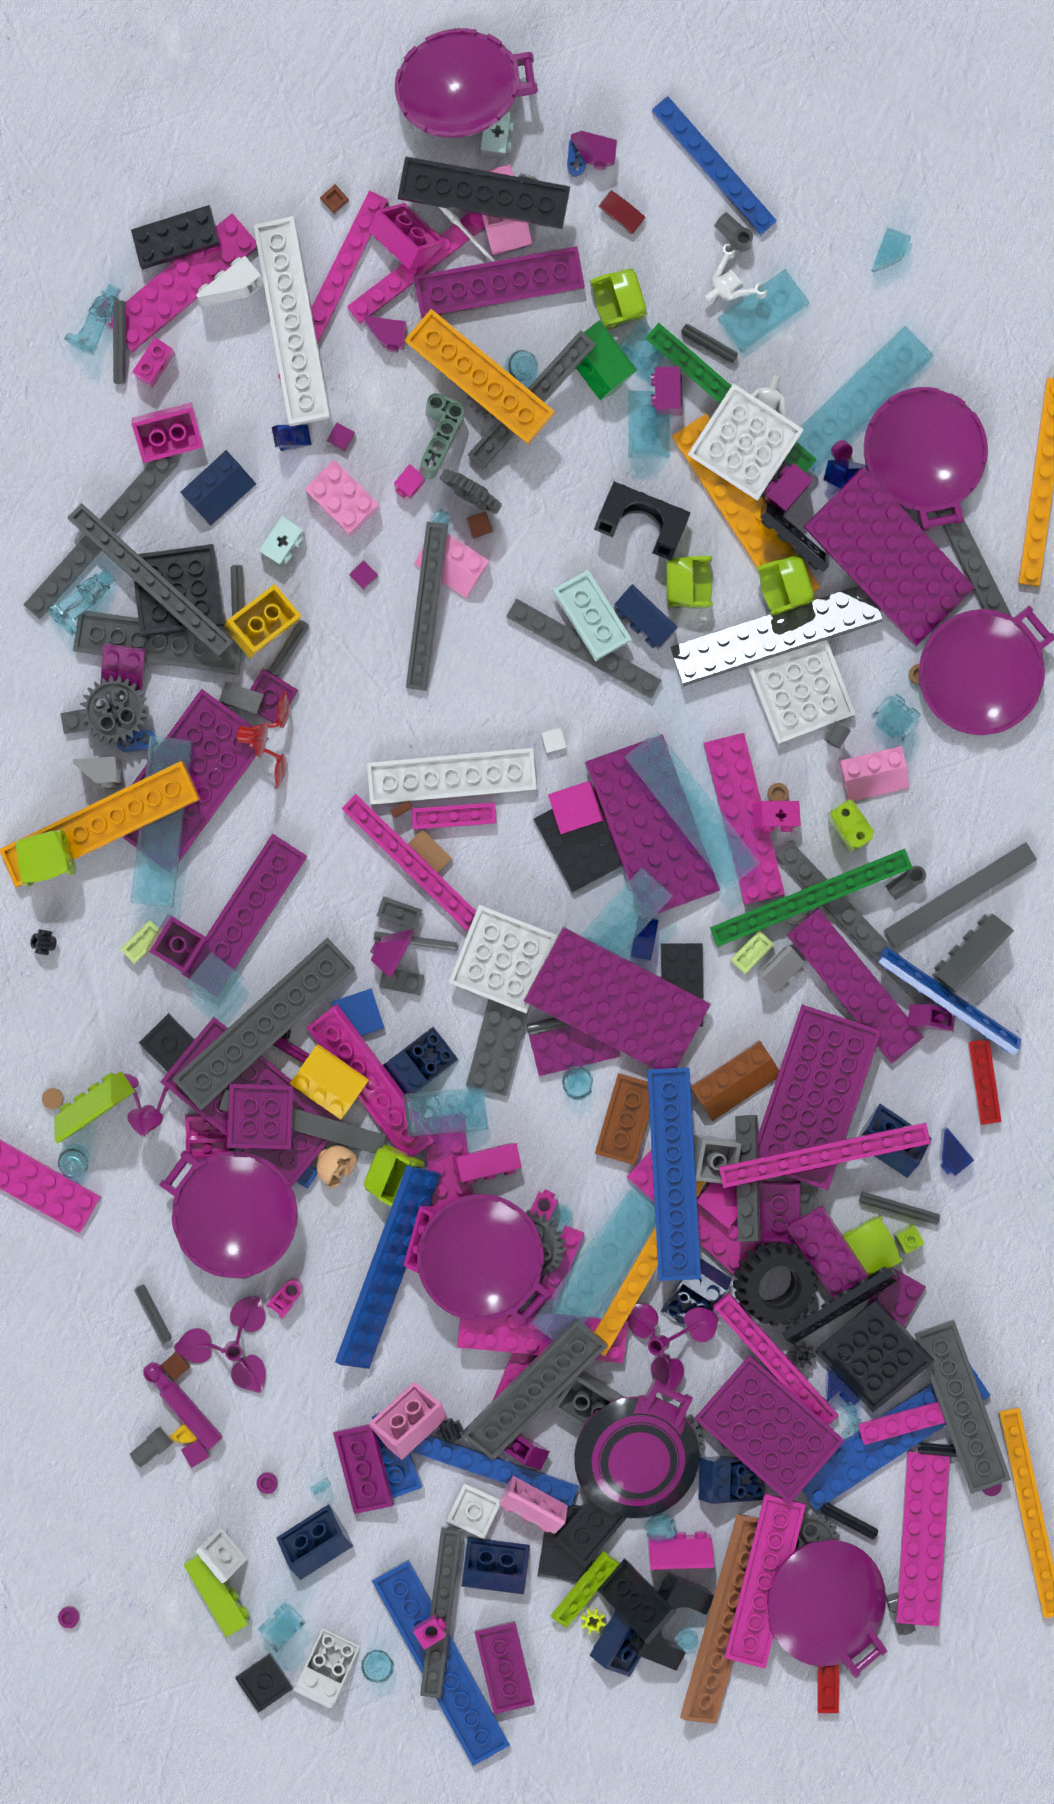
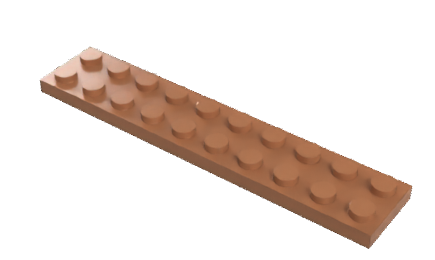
[680,1514,759,1724]

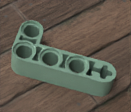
[419,393,465,479]

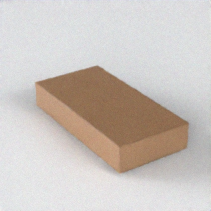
[408,829,452,873]

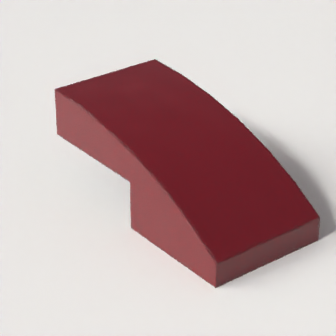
[598,190,646,234]

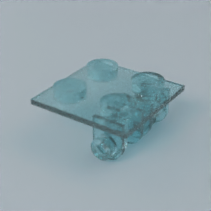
[620,320,665,378]

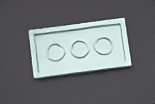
[552,570,632,661]

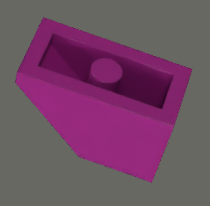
[570,130,617,170]
[364,316,407,352]
[908,1004,955,1031]
[504,1434,550,1470]

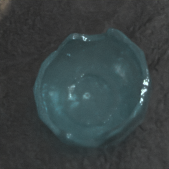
[504,350,538,382]
[561,1066,593,1100]
[58,1144,90,1178]
[644,1513,678,1541]
[361,1650,394,1683]

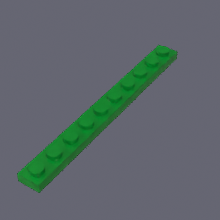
[645,322,817,473]
[710,848,913,947]

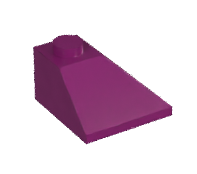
[370,929,414,977]

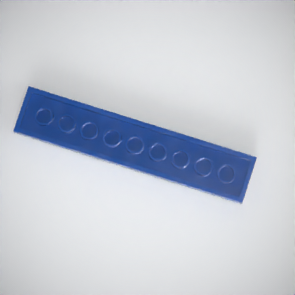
[647,1067,701,1281]
[335,1165,441,1369]
[802,1365,991,1510]
[372,1559,510,1766]

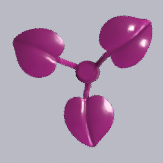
[102,1073,169,1137]
[174,1296,266,1393]
[626,1303,719,1390]

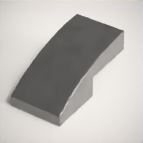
[219,682,265,715]

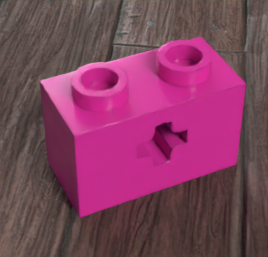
[132,337,175,388]
[753,801,801,832]

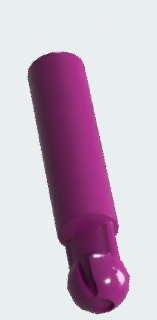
[143,1362,223,1450]

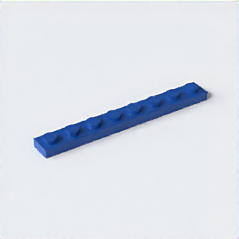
[652,96,777,236]
[878,947,1022,1056]
[413,1435,578,1506]

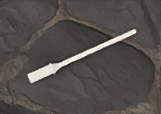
[438,207,495,262]

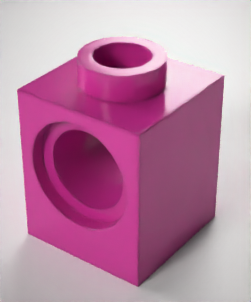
[394,464,426,499]
[530,1189,558,1221]
[413,1614,447,1650]

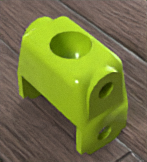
[590,268,648,330]
[756,555,815,616]
[666,556,713,608]
[827,799,875,852]
[15,829,77,886]
[364,1145,424,1207]
[842,1215,903,1277]

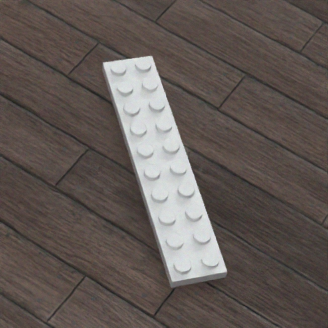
[253,216,331,427]

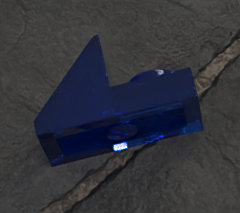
[271,425,312,451]
[825,1367,860,1405]

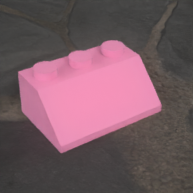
[414,533,489,599]
[838,746,909,801]
[369,1382,447,1460]
[499,1476,568,1534]

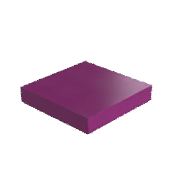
[250,668,299,723]

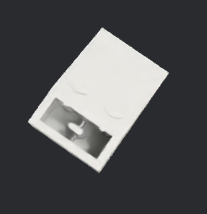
[196,256,264,306]
[293,1628,360,1709]

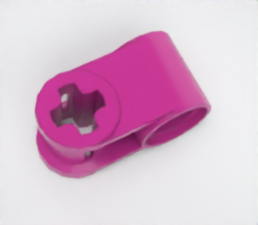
[266,1279,303,1319]

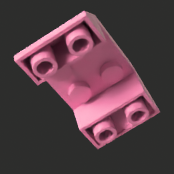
[482,164,532,256]

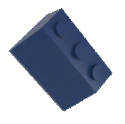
[180,450,257,526]
[614,584,678,650]
[858,1104,932,1178]
[276,1504,353,1580]
[461,1537,530,1595]
[589,1610,641,1677]

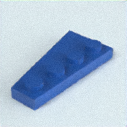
[372,1412,423,1498]

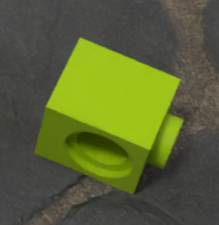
[893,1223,925,1254]

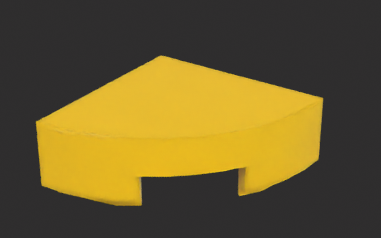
[170,1424,197,1443]

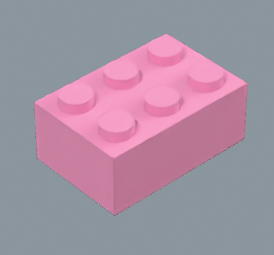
[305,460,380,537]

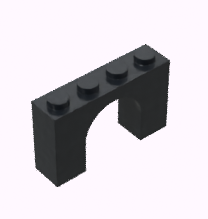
[594,481,691,561]
[629,1572,714,1671]

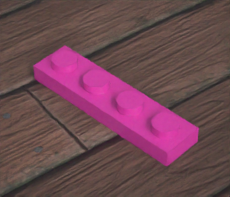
[412,802,496,830]
[857,1401,945,1445]

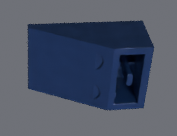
[383,1026,459,1098]
[660,1258,732,1328]
[698,1456,765,1504]

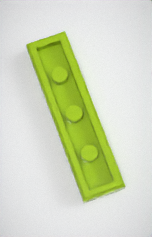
[550,1551,620,1628]

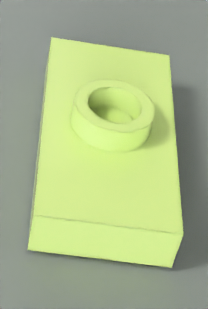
[120,920,159,964]
[730,930,774,974]

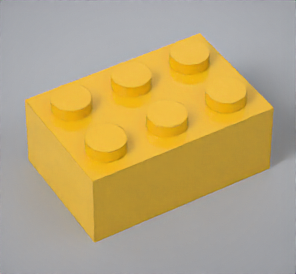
[224,584,301,659]

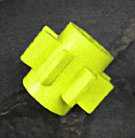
[580,1607,606,1634]

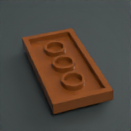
[595,1073,650,1165]

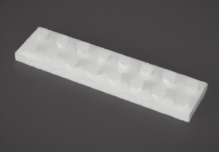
[367,748,537,805]

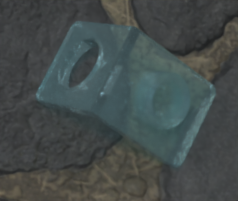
[837,1399,862,1438]

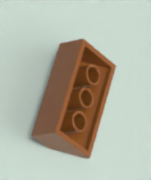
[691,1040,779,1121]

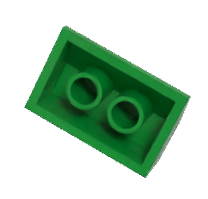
[576,320,637,401]

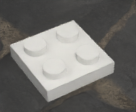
[446,1482,500,1539]
[196,1527,247,1584]

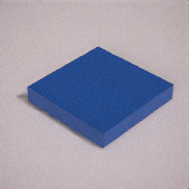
[332,988,385,1036]

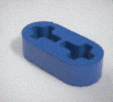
[567,139,586,177]
[116,730,157,753]

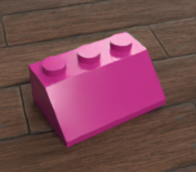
[368,203,446,270]
[131,402,204,463]
[648,1531,714,1570]

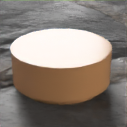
[908,664,920,685]
[767,783,789,801]
[42,1088,64,1109]

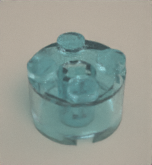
[871,694,921,742]
[258,1602,307,1652]

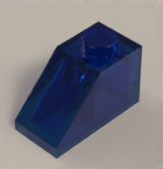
[823,460,867,489]
[630,916,659,961]
[939,1127,974,1176]

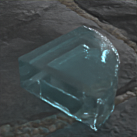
[310,1477,331,1495]

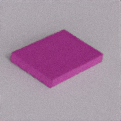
[759,1181,801,1245]

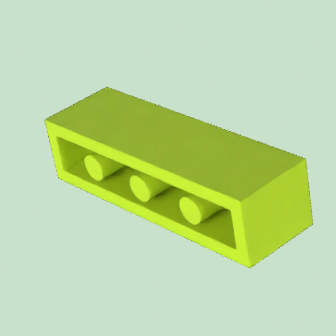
[184,1554,251,1638]

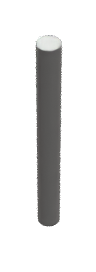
[374,931,457,950]

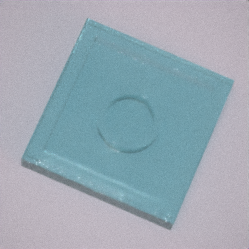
[185,952,244,1011]

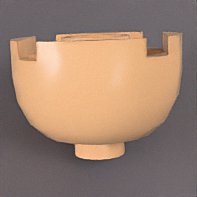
[316,1145,357,1188]

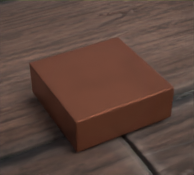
[320,184,349,214]
[467,512,493,538]
[391,800,413,818]
[161,1351,190,1381]

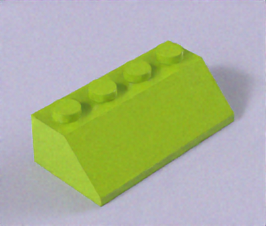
[54,1071,135,1144]

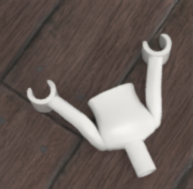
[704,243,768,303]
[751,375,787,418]

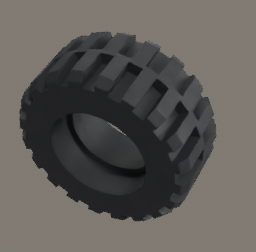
[733,1241,817,1326]

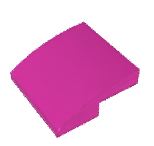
[548,781,603,834]
[185,1114,229,1159]
[697,1182,738,1229]

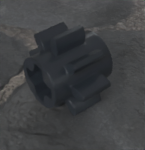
[30,929,57,955]
[789,1341,816,1368]
[437,1418,463,1444]

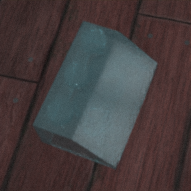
[628,391,670,458]

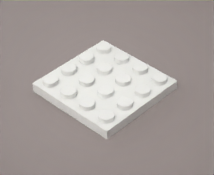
[688,383,804,501]
[747,640,856,745]
[448,905,557,1013]

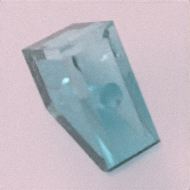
[871,228,912,273]

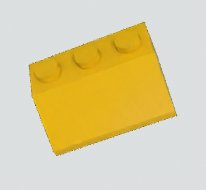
[290,1044,369,1120]

